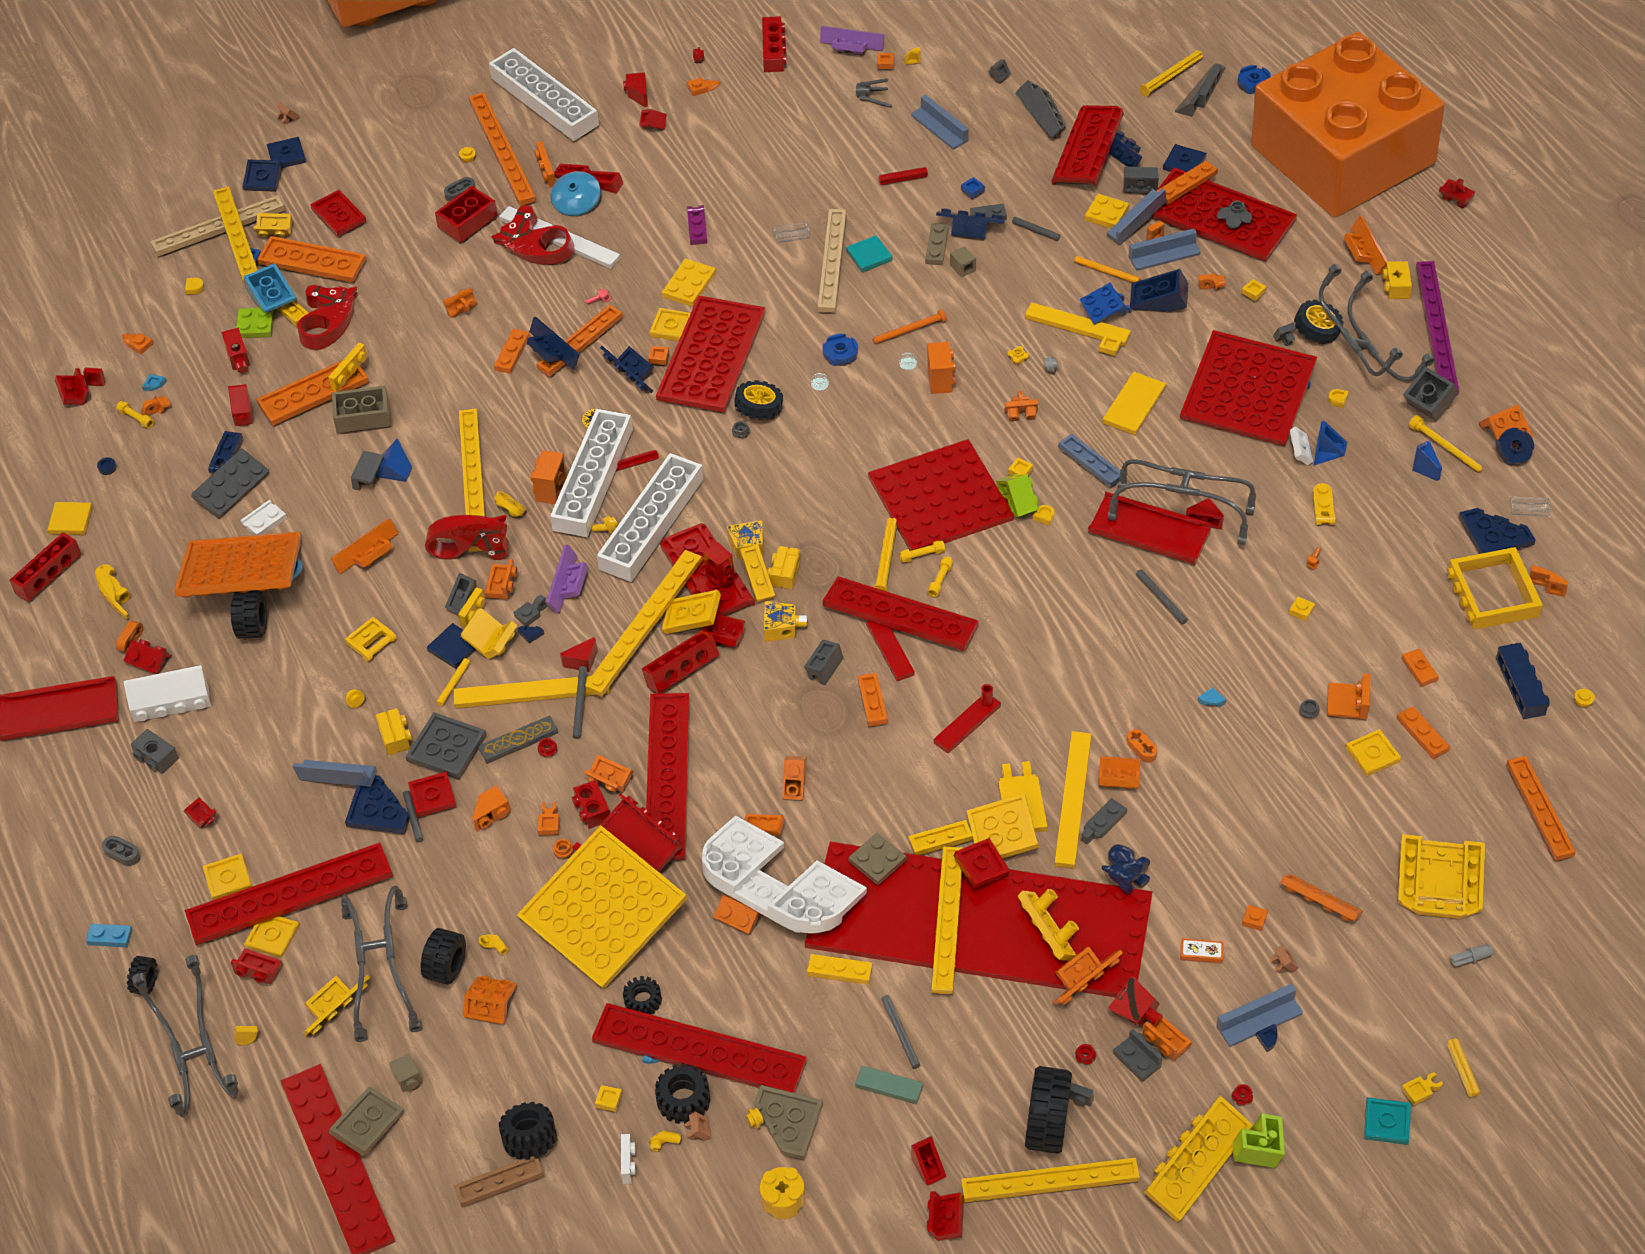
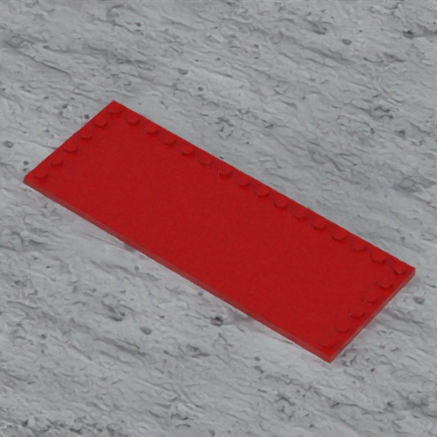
[805,841,1153,998]

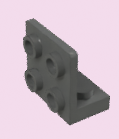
[1123,166,1159,193]

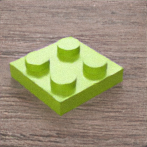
[236,308,274,338]

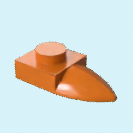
[687,77,721,96]
[122,332,153,355]

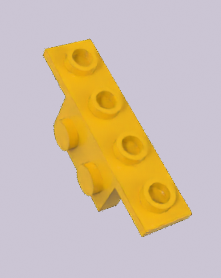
[303,974,370,1037]

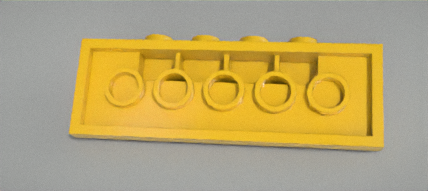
[1144,1095,1253,1222]

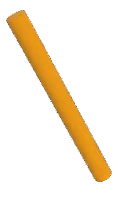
[1074,256,1141,283]

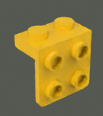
[461,608,517,659]

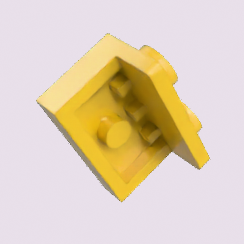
[254,213,292,237]

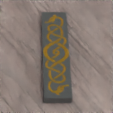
[478,715,558,764]

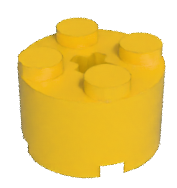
[760,1167,805,1219]

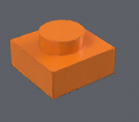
[877,53,894,69]
[1146,221,1165,240]
[648,346,669,365]
[1242,905,1268,931]

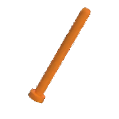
[872,309,947,344]

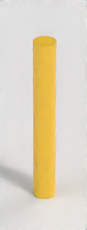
[436,658,470,706]

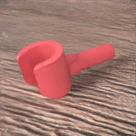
[585,289,611,304]

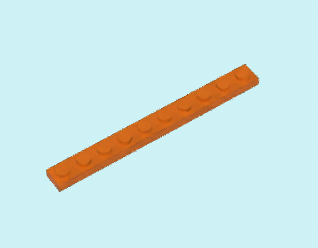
[469,92,536,206]

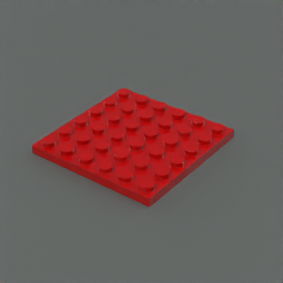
[1180,330,1317,446]
[868,439,1014,551]

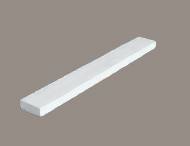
[499,206,621,269]

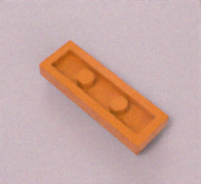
[534,141,555,187]
[494,329,530,374]
[858,673,888,727]
[1396,706,1450,760]

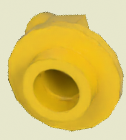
[592,515,618,534]

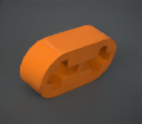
[116,620,143,653]
[1127,729,1157,762]

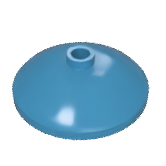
[551,171,601,216]

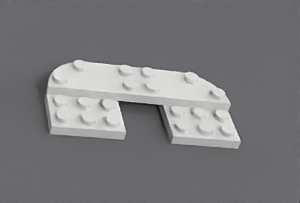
[702,816,867,933]

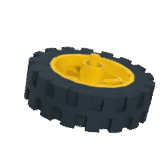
[1294,300,1344,344]
[734,380,783,420]

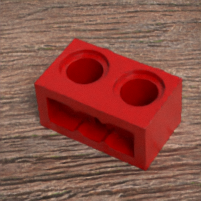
[703,542,735,589]
[572,780,610,829]

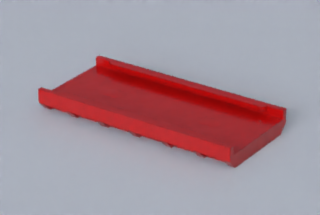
[1051,105,1124,186]
[1088,492,1212,564]
[660,523,755,615]
[0,676,119,741]

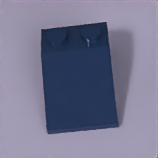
[1130,269,1188,312]

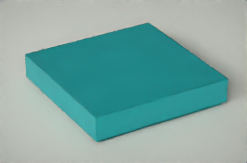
[846,235,893,272]
[1364,1097,1411,1145]

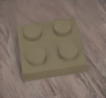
[849,833,906,886]

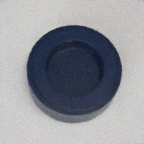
[97,457,117,475]

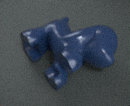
[1102,844,1150,894]

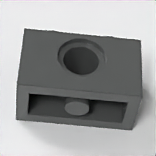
[131,729,179,774]

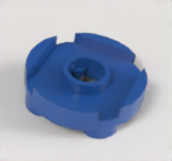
[1237,65,1271,94]
[823,334,858,366]

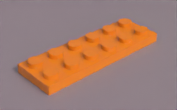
[257,236,366,283]
[256,360,369,426]

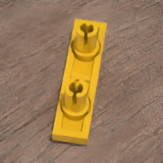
[1018,889,1079,961]

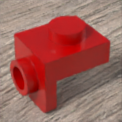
[184,797,217,829]

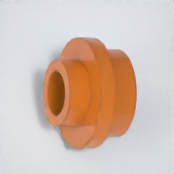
[553,839,573,858]

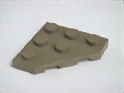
[754,1085,823,1160]

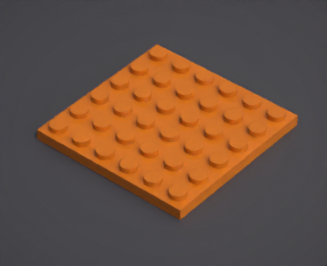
[174,531,301,598]

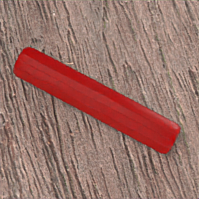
[878,167,928,185]
[615,450,659,472]

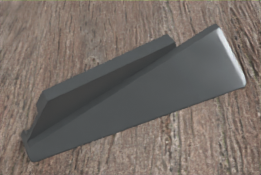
[1175,63,1226,117]
[1016,80,1066,137]

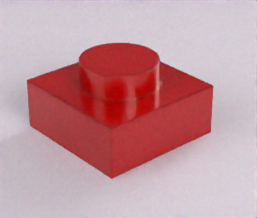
[83,367,106,386]

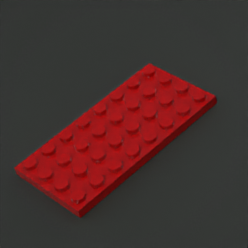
[1151,167,1297,261]
[656,295,765,413]

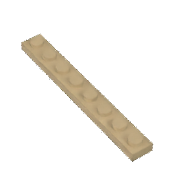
[150,195,285,257]
[818,209,846,313]

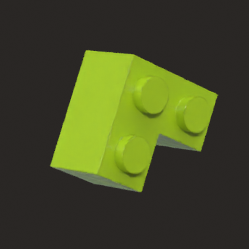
[996,474,1039,517]
[1233,1113,1285,1168]

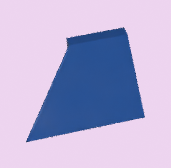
[1313,421,1347,466]
[375,438,412,482]
[1412,441,1442,481]

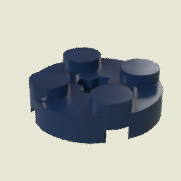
[1496,428,1534,465]

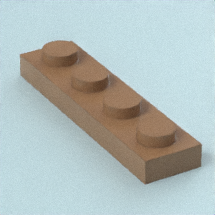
[454,1157,544,1208]

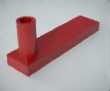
[934,684,1001,754]

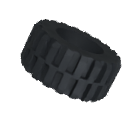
[1025,1066,1072,1154]

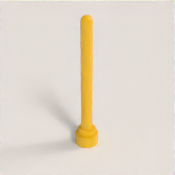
[1408,415,1482,472]

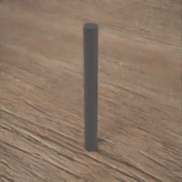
[1136,569,1188,624]
[573,666,587,739]
[881,995,921,1069]

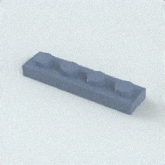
[1058,434,1120,488]

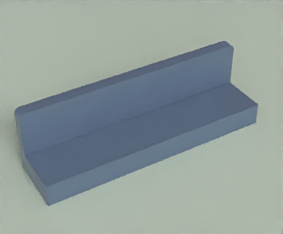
[911,95,969,150]
[1107,188,1166,245]
[1129,229,1201,271]
[293,760,377,787]
[1216,984,1303,1047]

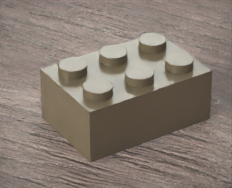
[332,386,391,433]

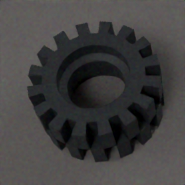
[127,955,158,995]
[623,976,662,1015]

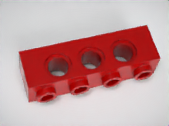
[762,16,786,72]
[10,532,81,602]
[642,630,719,693]

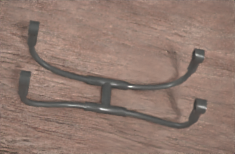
[1319,264,1435,382]
[1108,459,1256,546]
[341,886,422,1042]
[132,955,239,1118]

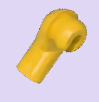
[478,934,509,955]
[649,1130,681,1152]

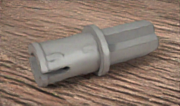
[1450,943,1493,967]

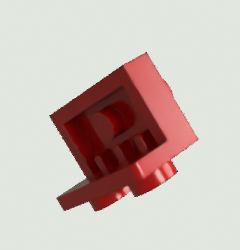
[55,368,89,405]
[701,614,745,647]
[123,639,172,674]
[231,948,283,985]
[927,1191,964,1241]

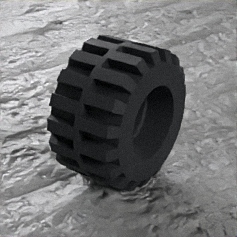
[231,590,267,639]
[420,928,466,985]
[655,1064,711,1124]
[499,1102,557,1160]

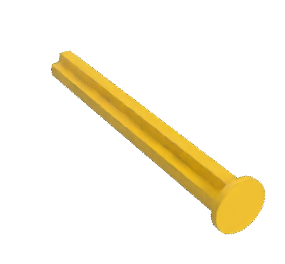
[1139,50,1203,97]
[873,518,897,592]

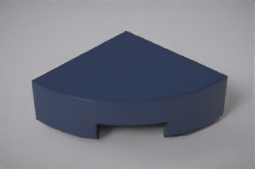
[517,625,544,643]
[1256,1024,1277,1052]

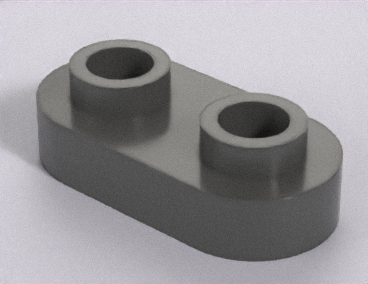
[444,177,476,201]
[102,836,140,865]

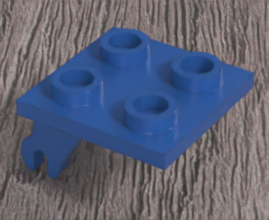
[1080,282,1132,325]

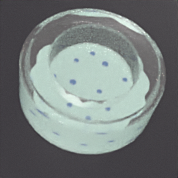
[899,353,917,370]
[811,373,829,391]

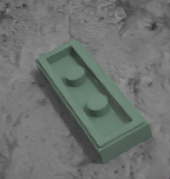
[855,1066,923,1104]

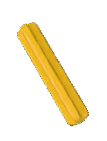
[1447,1038,1480,1097]

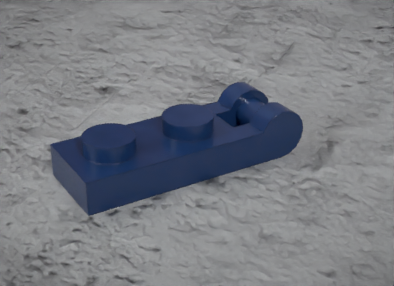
[208,431,243,474]

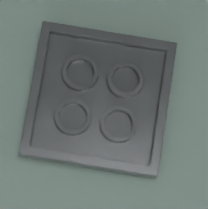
[406,712,486,779]

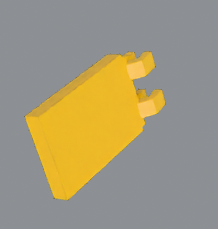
[998,761,1048,832]

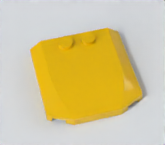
[1397,834,1485,919]

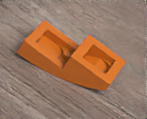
[1530,565,1569,597]

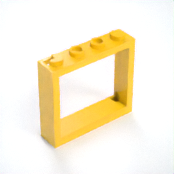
[1447,547,1543,630]

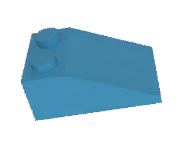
[243,263,297,313]

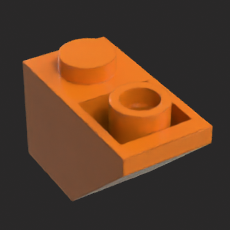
[782,756,807,800]
[472,785,511,832]

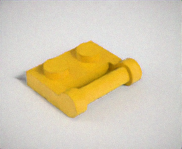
[345,617,397,662]

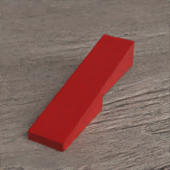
[554,164,623,194]

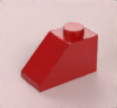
[623,72,648,107]
[228,384,253,426]

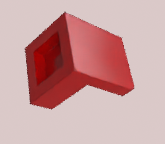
[639,109,667,130]

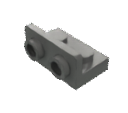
[1113,1029,1162,1082]

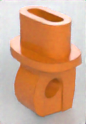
[1198,273,1225,290]
[141,396,171,415]

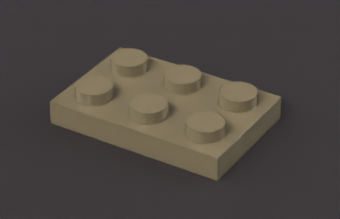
[329,1086,404,1156]

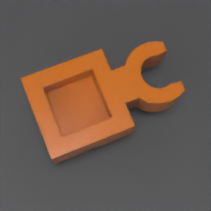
[538,802,559,835]

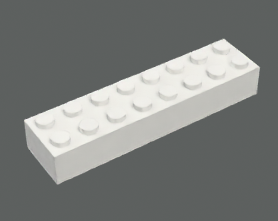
[489,48,599,141]
[550,409,633,538]
[597,453,704,582]

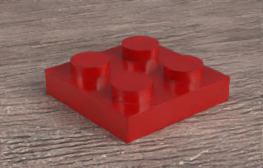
[408,772,457,817]
[953,838,1010,888]

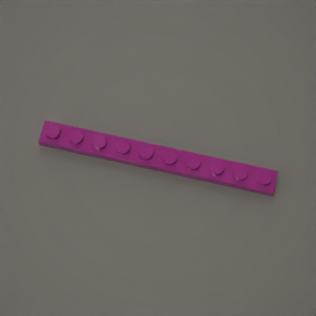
[1416,261,1459,395]

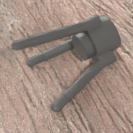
[856,78,892,108]

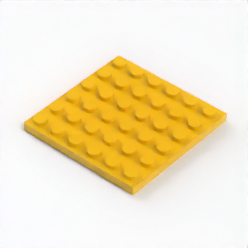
[517,825,688,990]

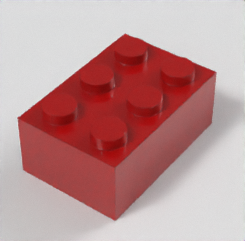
[435,186,498,243]

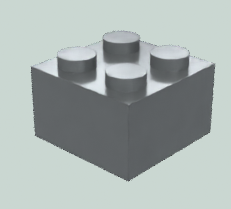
[1403,367,1458,421]

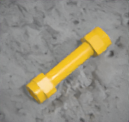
[116,401,154,429]
[899,541,945,563]
[927,557,954,597]

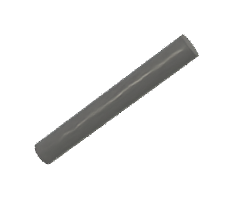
[1012,217,1061,241]
[403,791,424,843]

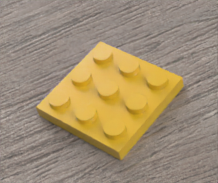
[966,793,1039,859]

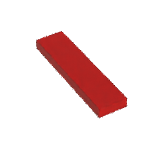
[866,621,915,681]

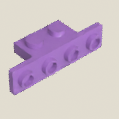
[820,26,884,54]
[546,545,588,613]

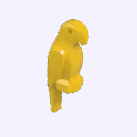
[95,564,130,619]

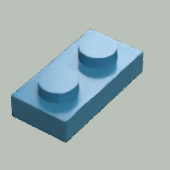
[86,924,132,948]

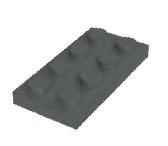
[191,448,269,519]

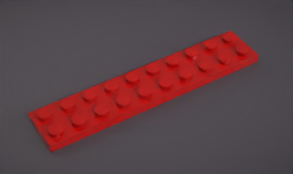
[646,693,690,860]
[184,842,393,945]
[592,1003,807,1093]
[280,1064,395,1254]

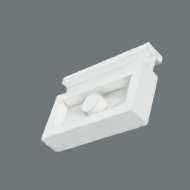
[240,500,287,535]

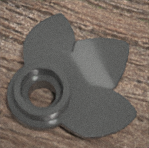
[1217,201,1252,229]

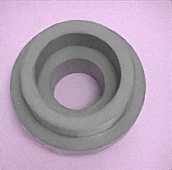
[1045,355,1058,373]

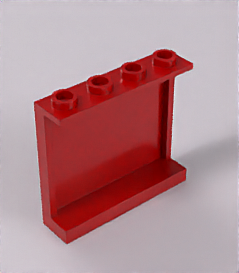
[572,793,682,872]

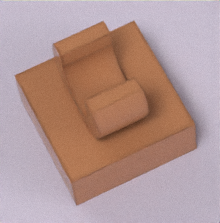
[276,102,299,124]
[1270,945,1299,973]
[684,1112,711,1141]

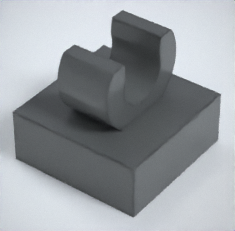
[988,59,1011,82]
[1273,322,1296,346]

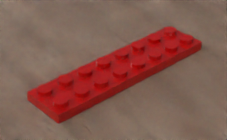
[823,576,979,651]

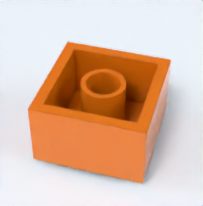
[927,342,956,394]
[530,450,567,504]

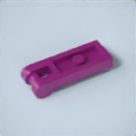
[687,205,707,245]

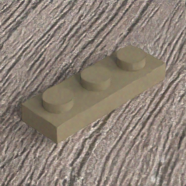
[925,223,949,265]

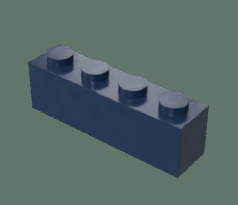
[1496,643,1550,720]

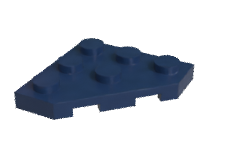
[1459,508,1536,554]
[345,775,409,834]

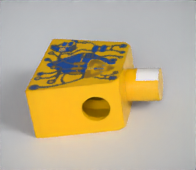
[727,520,763,559]
[764,601,807,642]

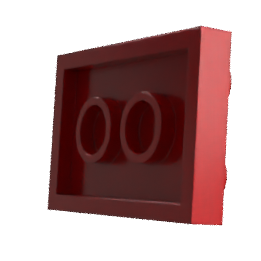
[310,190,366,237]

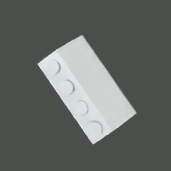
[123,665,211,722]

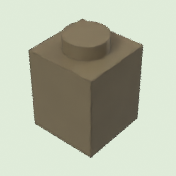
[950,246,976,278]
[389,1053,422,1092]

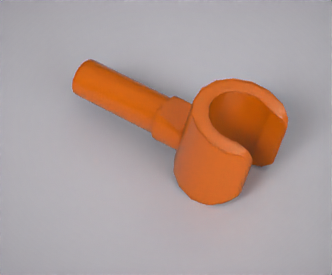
[1306,547,1321,569]

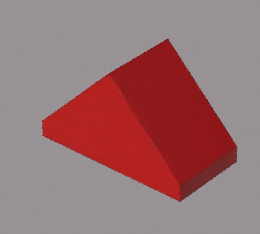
[1186,498,1224,530]
[560,637,597,672]
[911,1136,947,1186]

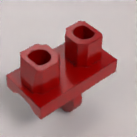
[1439,178,1475,208]

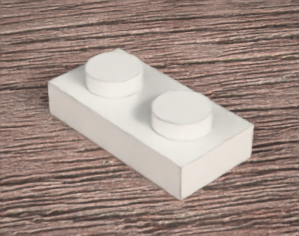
[1290,426,1313,465]
[621,1134,636,1184]

